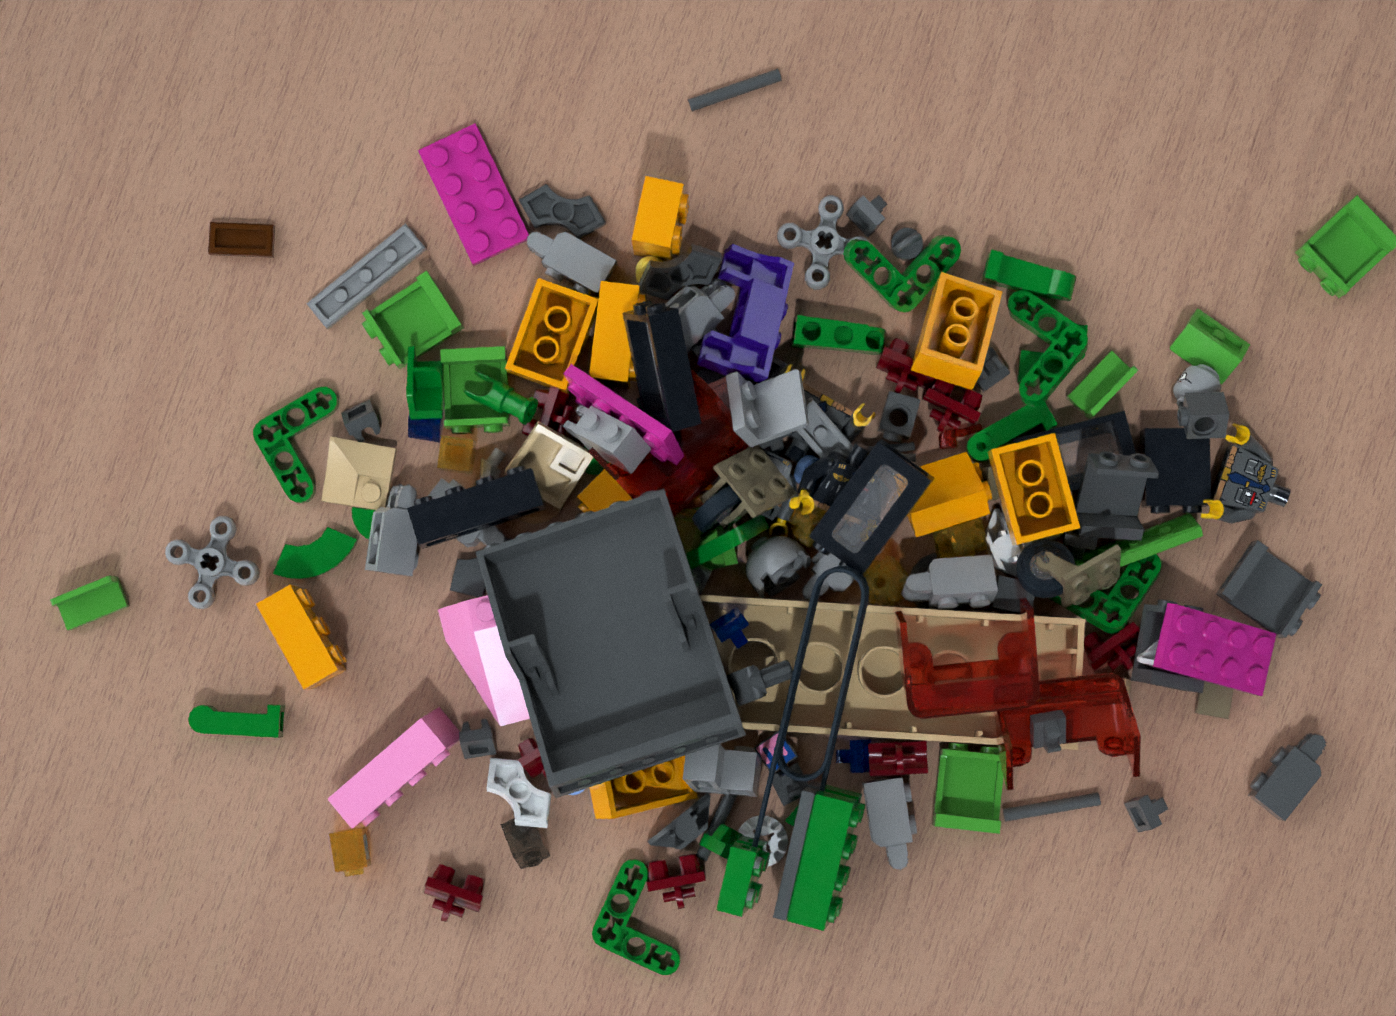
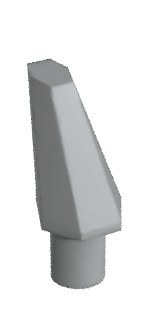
[480,448,506,479]

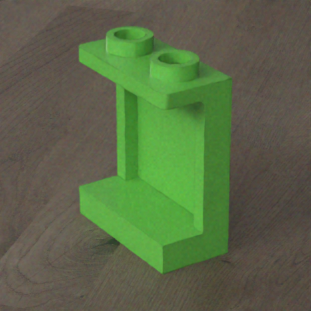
[1295,195,1396,298]
[362,271,464,369]
[440,346,510,434]
[932,742,1007,834]

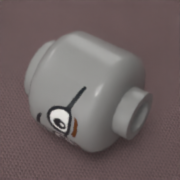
[1173,364,1221,407]

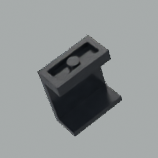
[1140,428,1211,514]

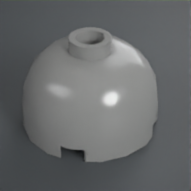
[746,536,811,598]

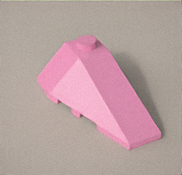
[438,595,530,726]

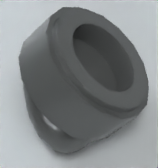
[891,228,923,261]

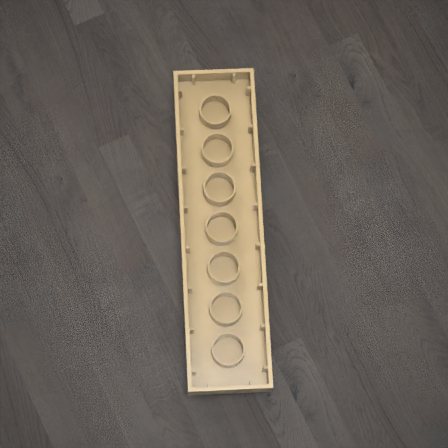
[700,595,1085,750]

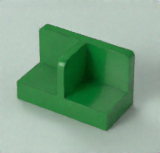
[406,346,444,420]

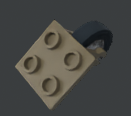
[692,445,797,533]
[1017,540,1121,608]

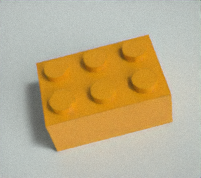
[631,176,689,261]
[911,272,1002,390]
[505,278,598,394]
[589,281,646,389]
[987,433,1080,546]
[256,585,347,690]

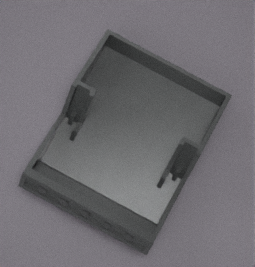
[476,489,746,798]

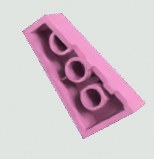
[328,707,460,829]

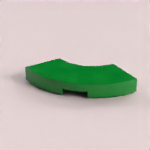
[273,527,358,579]

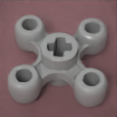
[777,195,870,290]
[165,516,260,609]

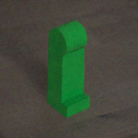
[981,249,1077,301]
[791,315,886,355]
[966,402,1058,462]
[188,704,285,738]

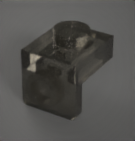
[500,818,550,869]

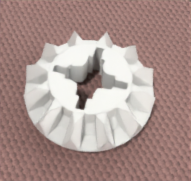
[738,816,788,867]

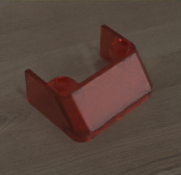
[588,369,748,517]
[895,598,1040,719]
[993,673,1141,790]

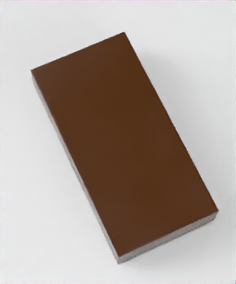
[208,222,275,258]

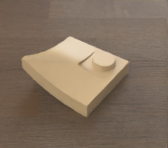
[505,421,594,509]
[321,436,397,510]

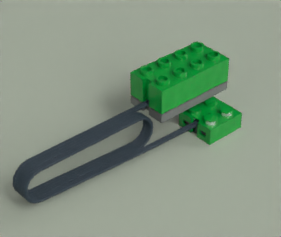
[716,566,869,931]

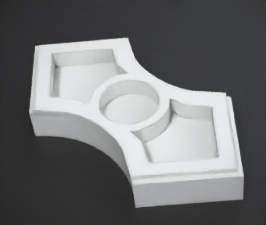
[487,758,551,828]

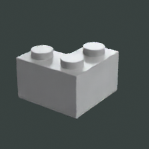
[683,744,762,797]

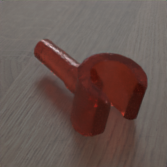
[939,423,982,449]

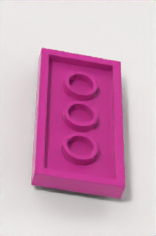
[418,123,529,266]
[563,364,684,465]
[1153,603,1276,696]

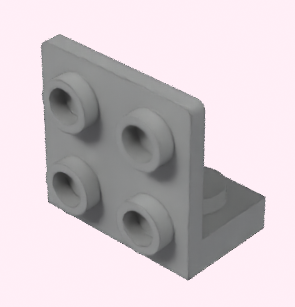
[726,369,809,447]

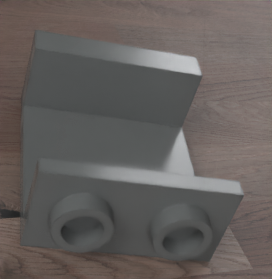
[1075,451,1159,541]
[1216,540,1322,638]
[1131,599,1204,693]

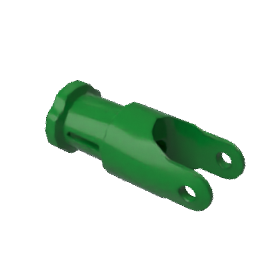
[464,372,538,425]

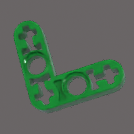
[843,235,961,312]
[1008,290,1088,407]
[253,386,339,504]
[686,515,770,569]
[1043,554,1161,634]
[592,858,680,975]

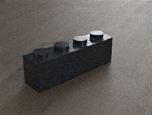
[407,466,546,549]

